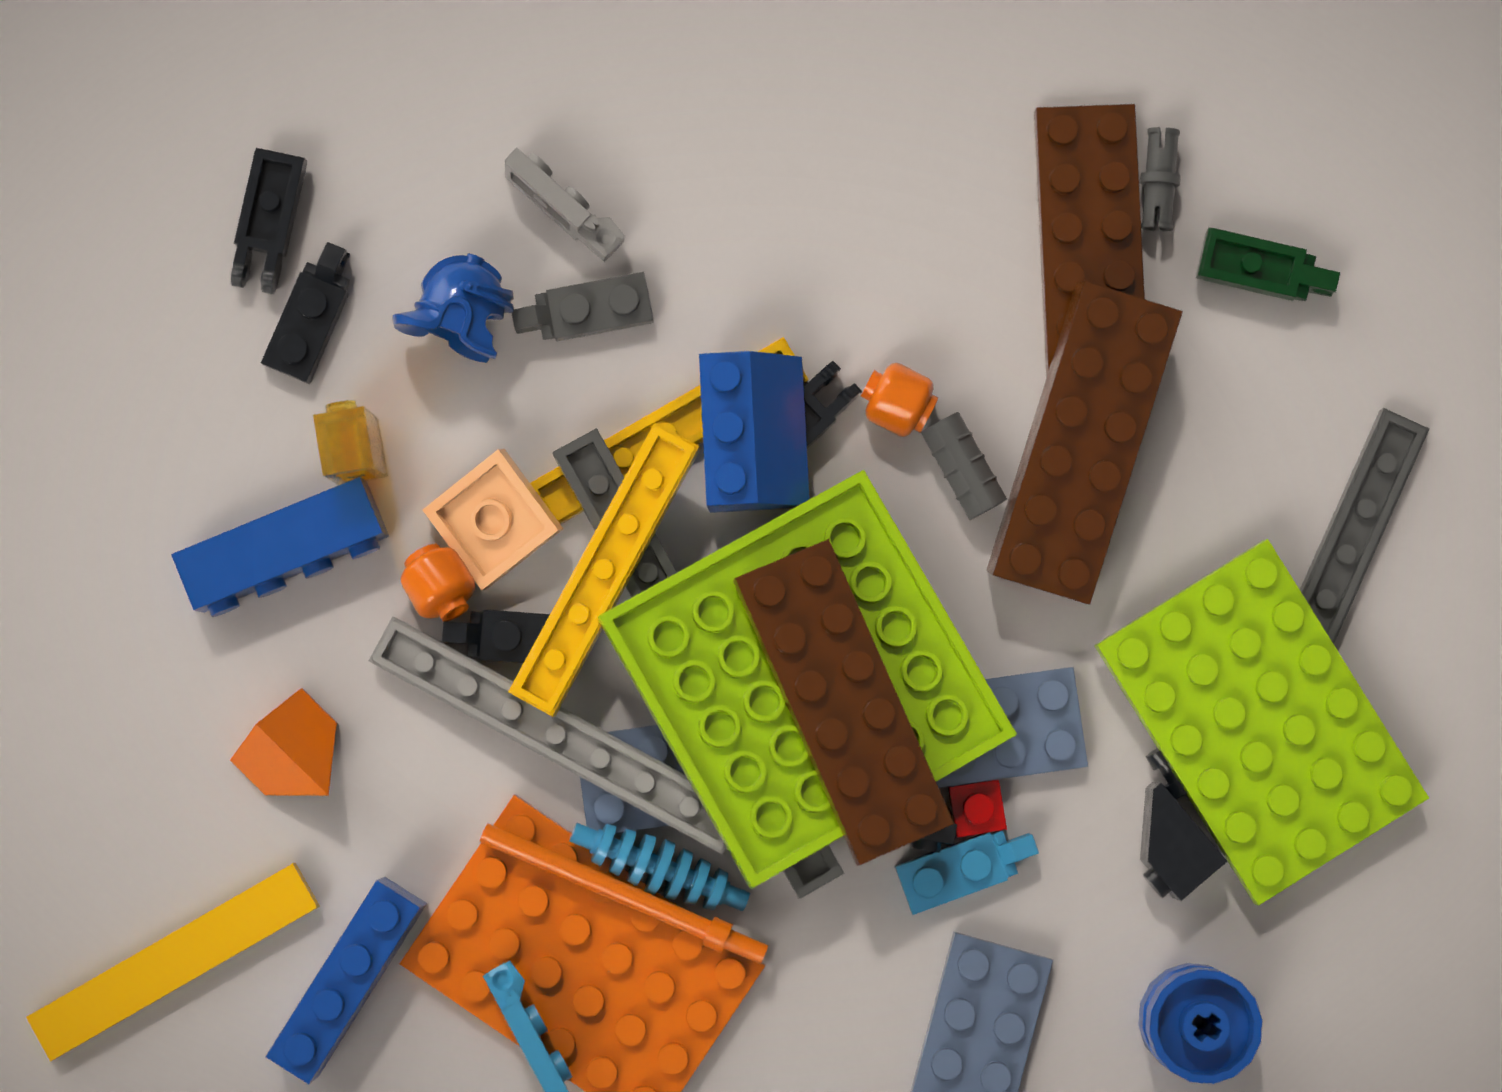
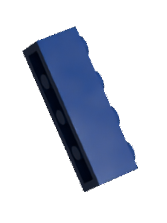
[171,477,389,617]
[265,877,427,1085]

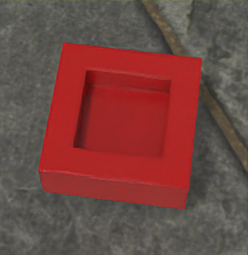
[948,779,1007,838]

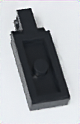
[261,242,350,384]
[442,609,550,663]

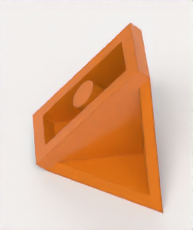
[230,688,338,796]

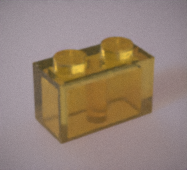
[313,400,388,485]

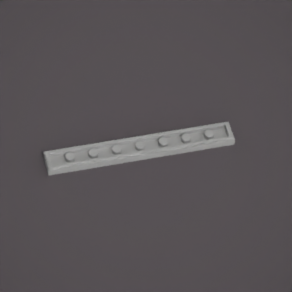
[368,616,727,854]

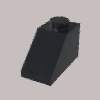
[1140,782,1228,901]

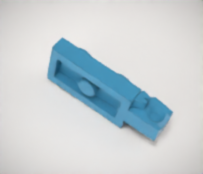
[894,830,1039,915]
[483,961,573,1092]

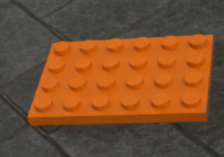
[399,794,765,1092]

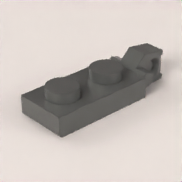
[511,272,654,342]

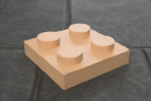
[423,449,564,590]

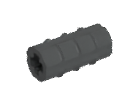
[921,412,1007,520]

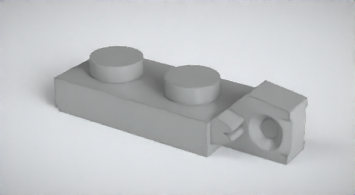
[505,147,625,262]

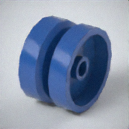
[1138,963,1263,1084]

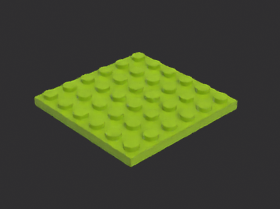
[597,470,1017,889]

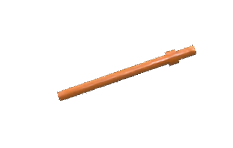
[479,823,769,964]

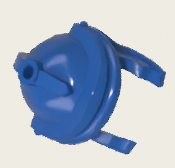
[392,253,514,363]

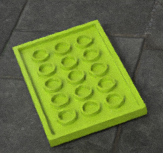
[1094,539,1429,906]

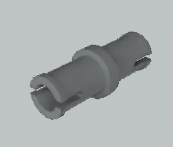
[1140,127,1181,231]

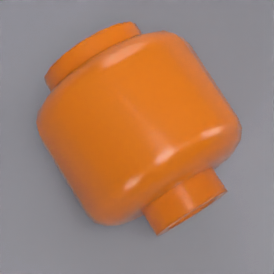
[860,363,939,437]
[400,544,476,622]

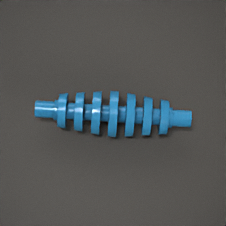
[569,823,750,911]

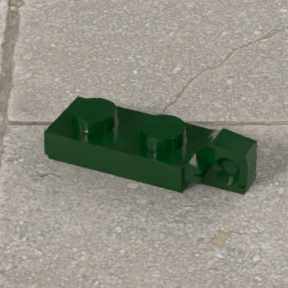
[1195,228,1341,301]

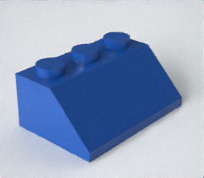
[699,351,810,513]

